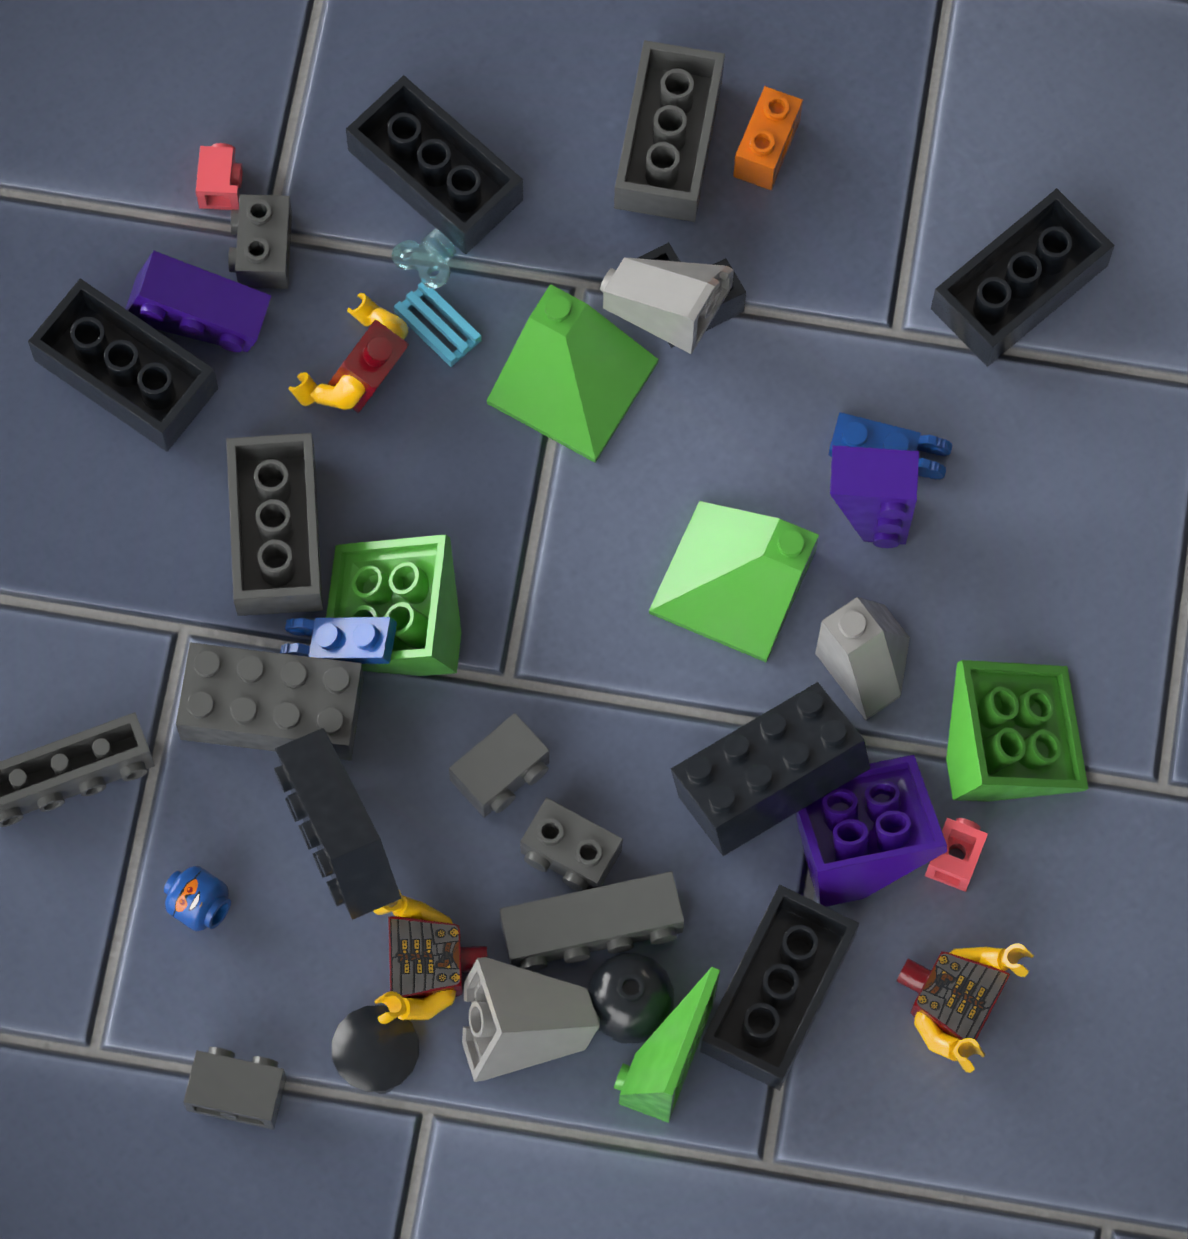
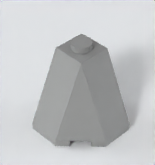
[600,257,734,354]
[815,597,910,720]
[462,957,600,1082]

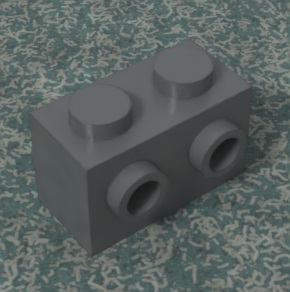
[228,194,292,289]
[449,713,549,818]
[520,797,623,891]
[183,1047,287,1130]

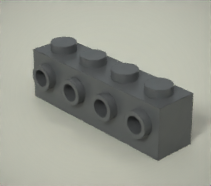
[0,712,155,827]
[499,871,684,972]

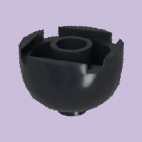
[587,953,674,1043]

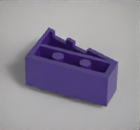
[125,250,271,352]
[830,445,919,548]

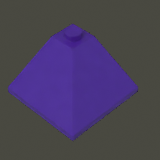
[795,755,947,907]

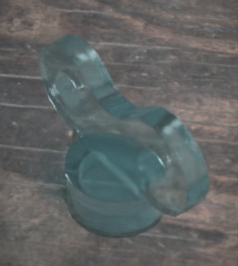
[391,229,457,288]

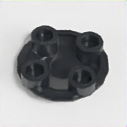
[332,1005,419,1094]

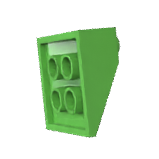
[487,284,659,463]
[649,501,819,662]
[326,534,462,676]
[946,660,1089,802]
[614,967,720,1123]

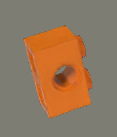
[733,86,803,190]

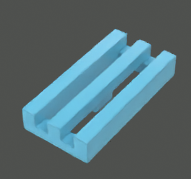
[394,280,481,367]

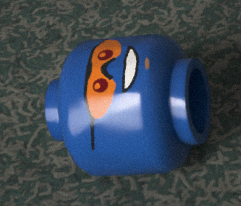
[164,866,231,932]

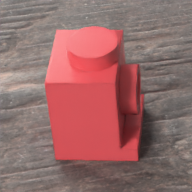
[196,143,243,210]
[925,818,988,892]

